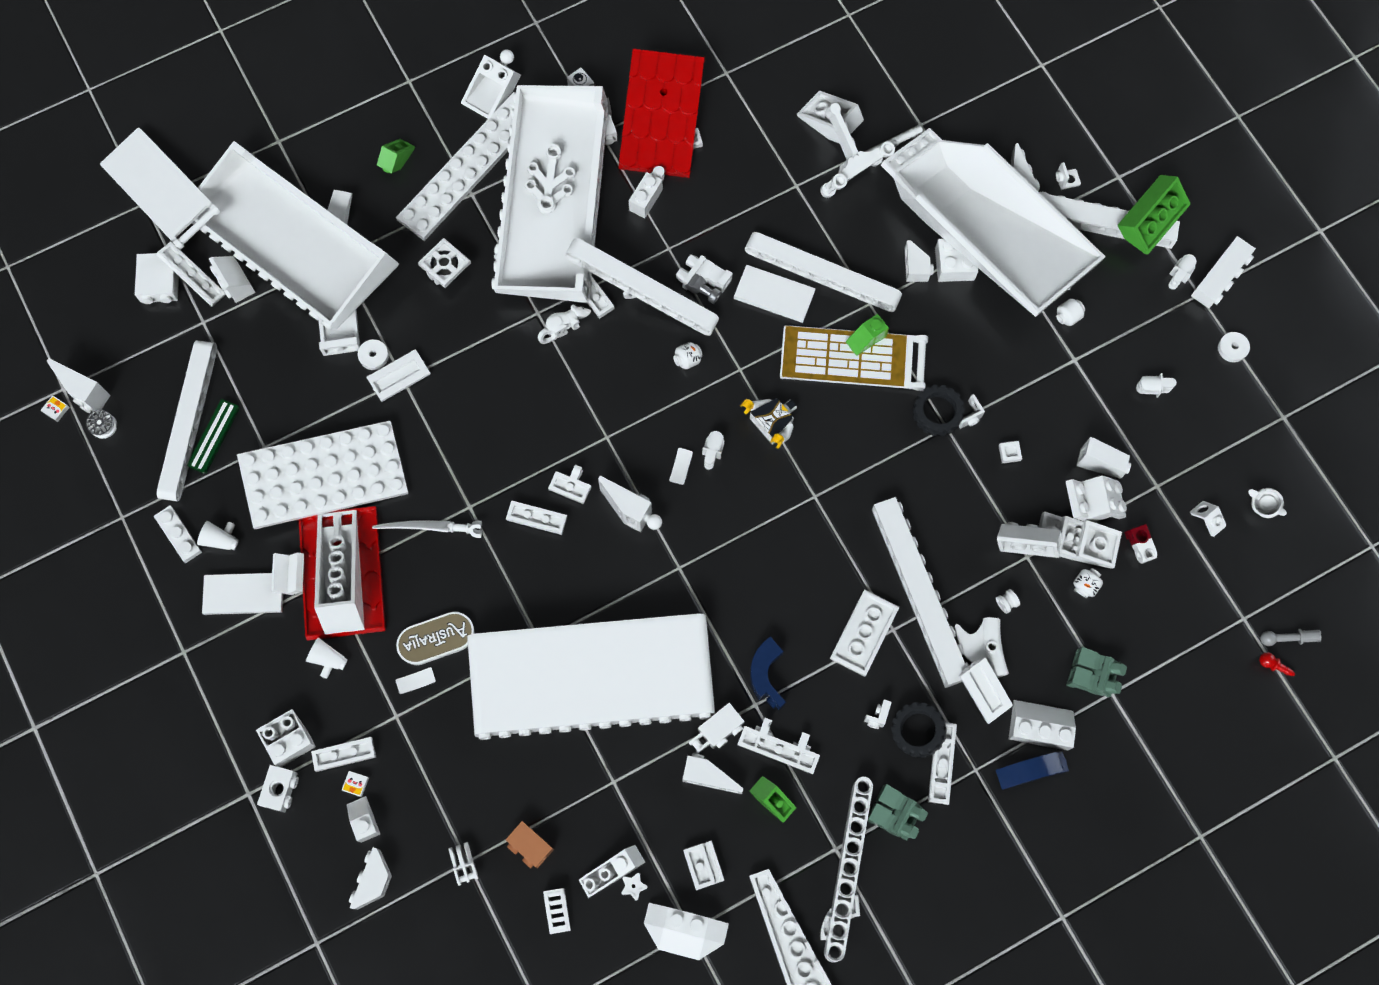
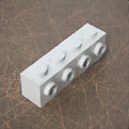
[1191,236,1256,308]

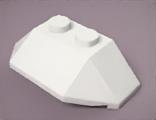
[644,903,729,960]

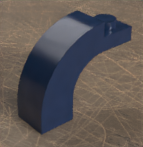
[750,637,786,710]
[996,752,1069,790]

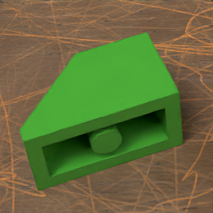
[377,139,415,173]
[846,314,889,356]
[749,776,796,823]

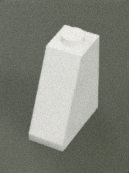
[1077,437,1131,479]

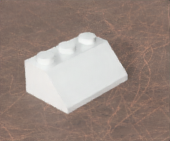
[997,522,1062,558]
[1008,700,1076,751]

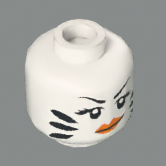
[673,342,702,369]
[1073,568,1103,598]

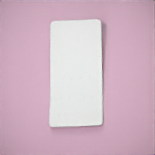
[669,448,693,485]
[395,667,436,694]

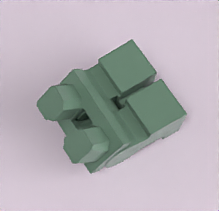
[1066,647,1127,697]
[867,784,928,840]

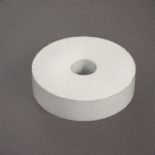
[1218,332,1250,362]
[358,340,389,370]

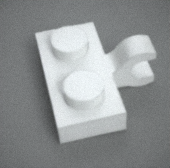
[548,465,591,504]

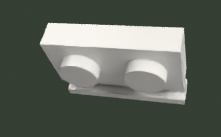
[683,841,724,890]

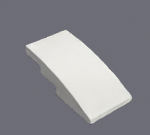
[1039,512,1122,569]

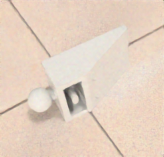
[461,49,521,119]
[598,476,662,532]

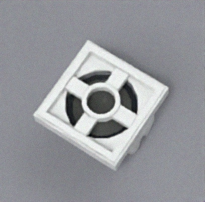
[418,238,471,288]

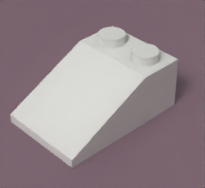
[797,90,864,144]
[47,358,111,414]

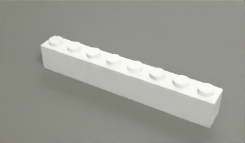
[1039,192,1180,249]

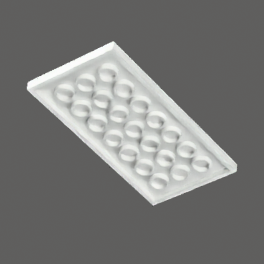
[237,421,408,530]

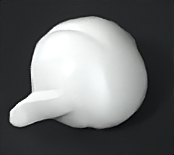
[1249,488,1287,518]

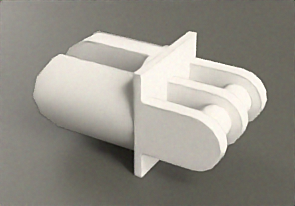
[1168,254,1197,290]
[1136,373,1177,397]
[702,431,724,470]
[448,842,479,886]

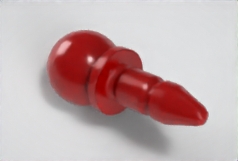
[1259,652,1295,676]

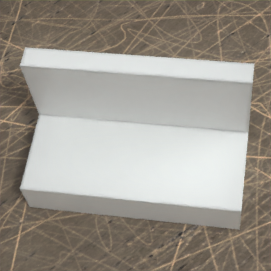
[271,552,304,595]

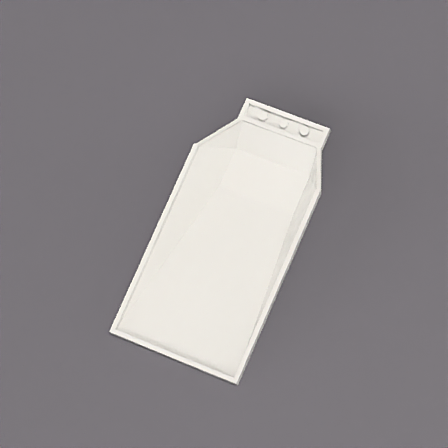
[881,128,1106,317]

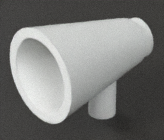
[197,521,239,550]
[306,638,348,679]

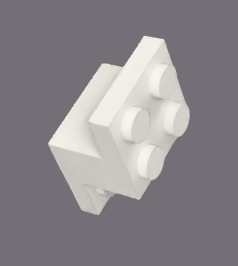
[1066,475,1127,522]

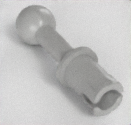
[1260,629,1322,646]

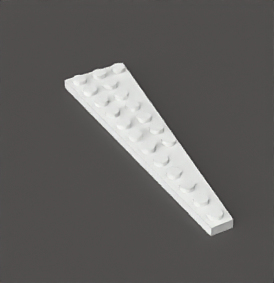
[749,869,831,985]

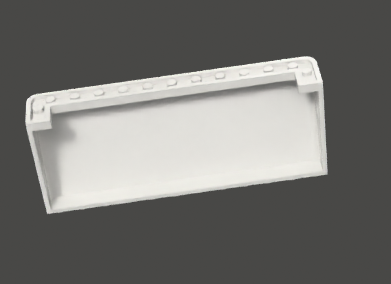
[492,85,608,303]
[192,141,399,330]
[467,614,715,740]

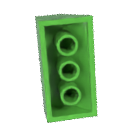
[1117,175,1190,255]

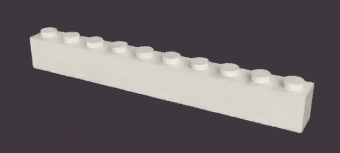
[872,497,969,688]

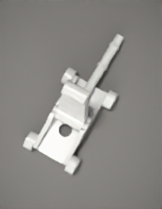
[820,103,923,198]

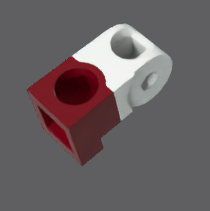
[1124,524,1157,564]

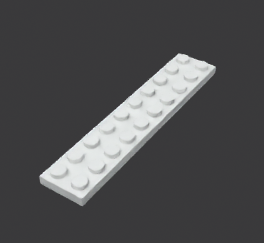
[396,92,515,241]

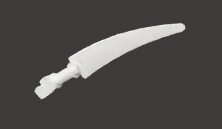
[372,520,482,538]

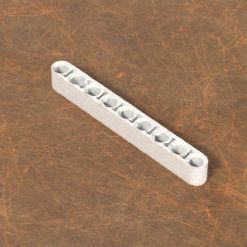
[745,232,902,312]
[565,238,719,336]
[157,340,217,501]
[824,777,873,962]

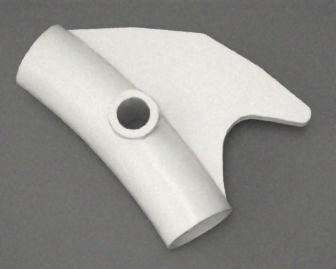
[954,617,1009,678]

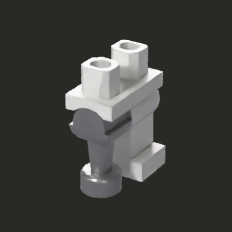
[676,254,733,304]

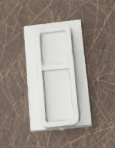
[367,349,431,402]
[959,657,1013,724]

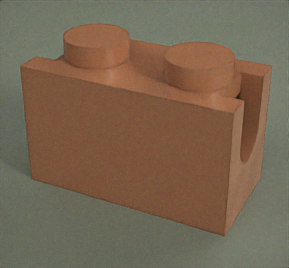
[506,821,554,869]

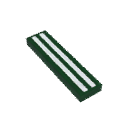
[187,399,240,474]

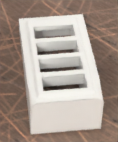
[543,888,571,934]

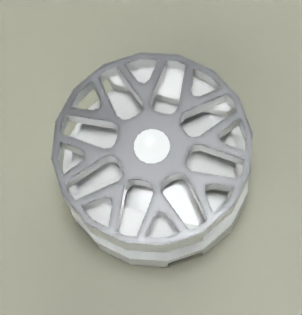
[86,410,117,439]

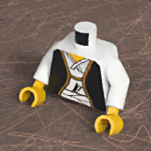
[740,398,797,449]

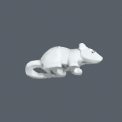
[538,305,591,344]

